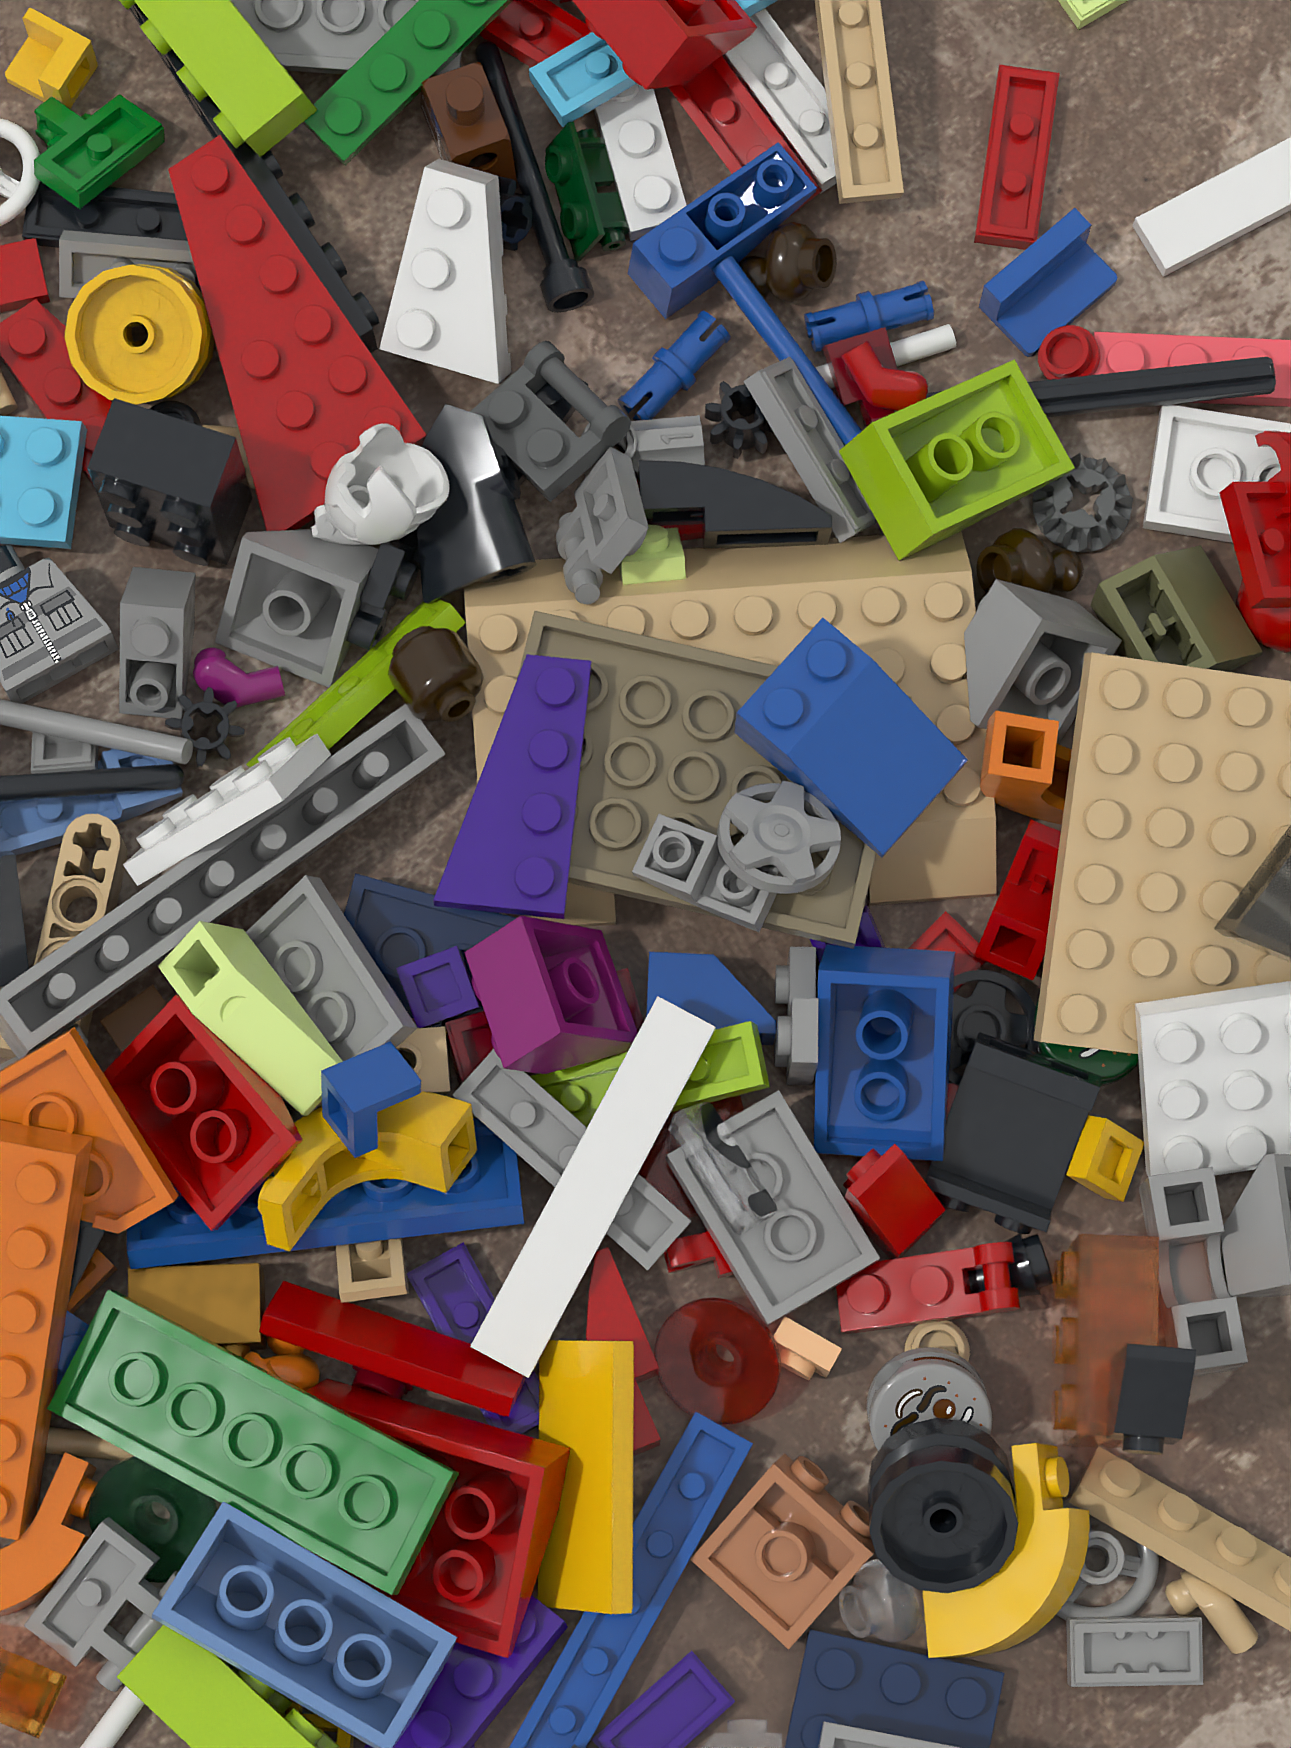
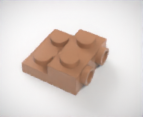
[690,1453,875,1650]

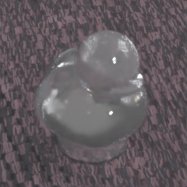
[839,1559,924,1643]

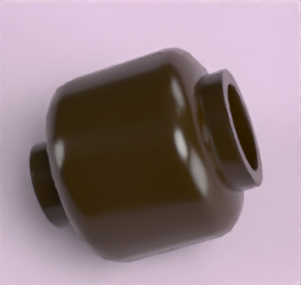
[388,626,484,722]

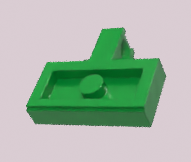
[34,94,165,209]

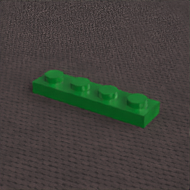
[303,0,513,166]

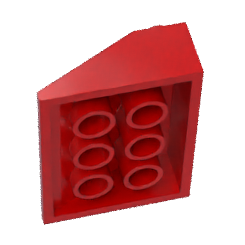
[299,1378,571,1658]

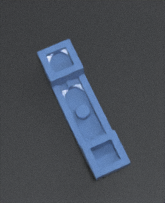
[0,749,183,855]

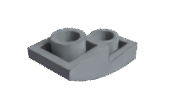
[632,814,783,932]

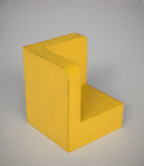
[5,8,98,109]

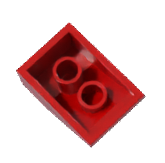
[103,995,303,1231]

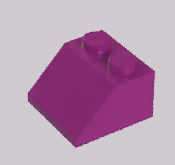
[464,916,638,1074]

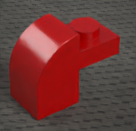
[974,819,1061,980]

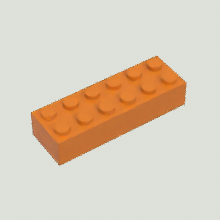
[0,1120,93,1541]

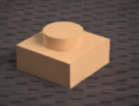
[769,1316,842,1380]

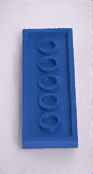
[126,1118,524,1269]

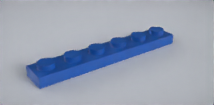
[509,1411,753,1748]

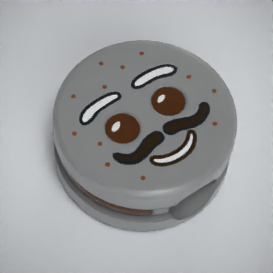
[866,1347,992,1451]

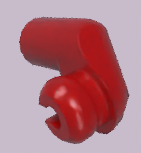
[841,341,928,411]

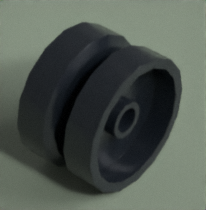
[867,1418,1018,1593]

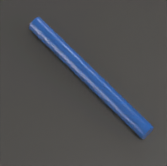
[712,256,862,446]

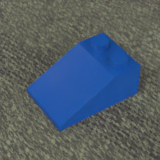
[734,617,968,858]
[814,944,955,1161]

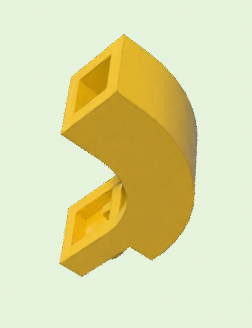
[258,1091,477,1252]
[923,1443,1090,1658]

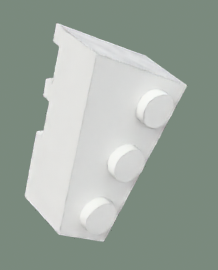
[379,159,511,384]

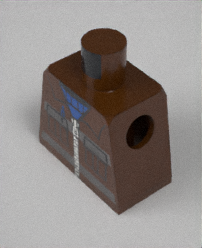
[420,62,518,189]

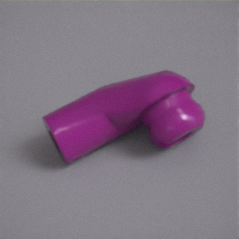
[193,647,286,708]

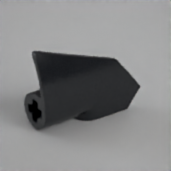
[417,404,536,604]

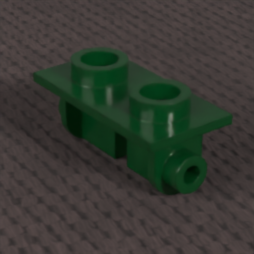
[545,122,629,261]

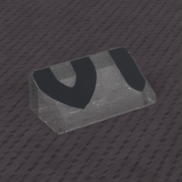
[669,1102,778,1236]

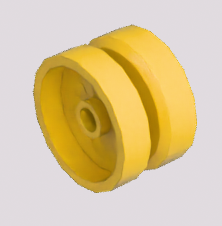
[64,264,215,405]

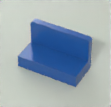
[979,208,1117,357]

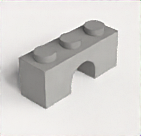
[1139,1167,1248,1377]

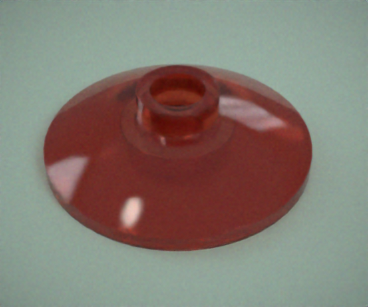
[654,1297,781,1425]

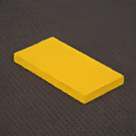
[538,1340,634,1614]

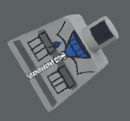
[0,545,119,704]

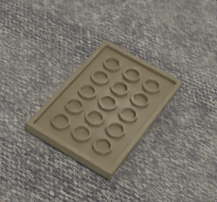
[518,610,912,949]

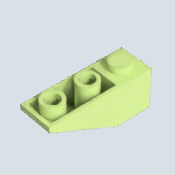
[158,921,343,1116]

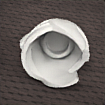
[311,424,449,545]

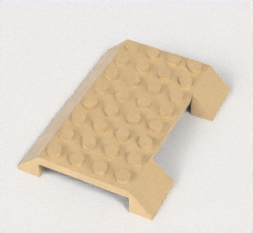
[464,531,997,927]

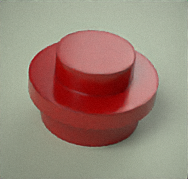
[1038,325,1100,380]

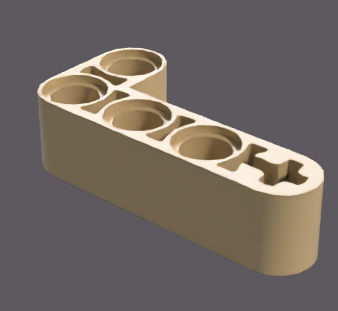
[0,814,127,1059]

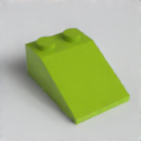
[839,359,1075,561]

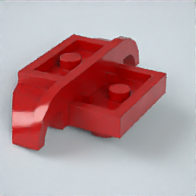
[1219,430,1291,608]

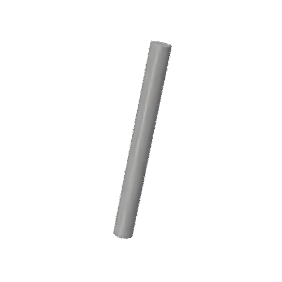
[0,699,193,764]

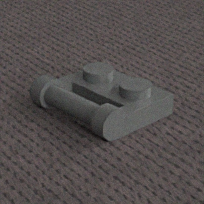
[470,341,631,502]

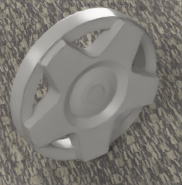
[717,781,841,894]

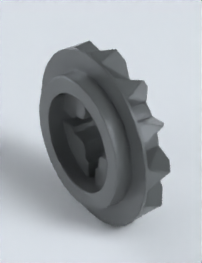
[1032,453,1133,552]

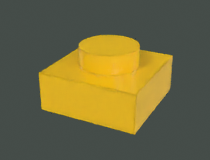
[1066,1115,1144,1202]

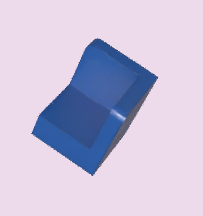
[321,1041,421,1158]

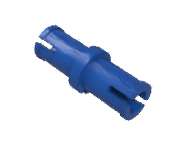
[804,280,934,353]
[618,311,731,421]

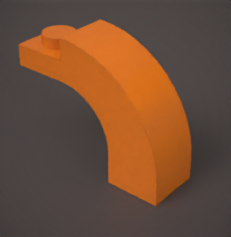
[980,711,1072,825]
[0,1452,100,1617]

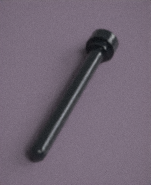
[475,41,594,313]
[0,764,185,802]

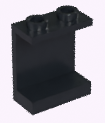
[925,1032,1101,1234]

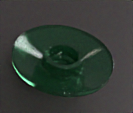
[89,1456,217,1583]

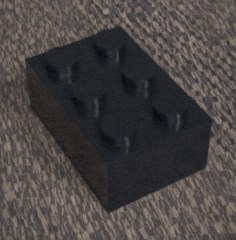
[87,398,252,566]

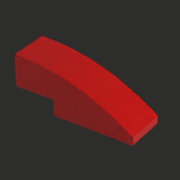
[586,1247,661,1456]

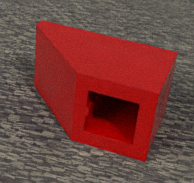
[842,1144,946,1259]

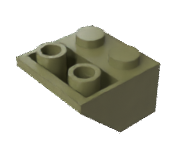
[1090,545,1263,672]

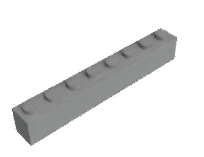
[0,704,445,1059]

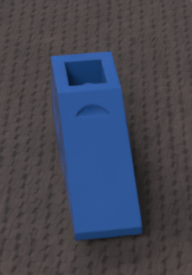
[627,142,817,319]

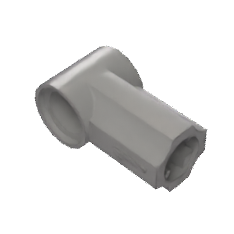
[582,415,705,478]

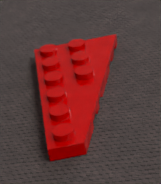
[168,135,427,531]

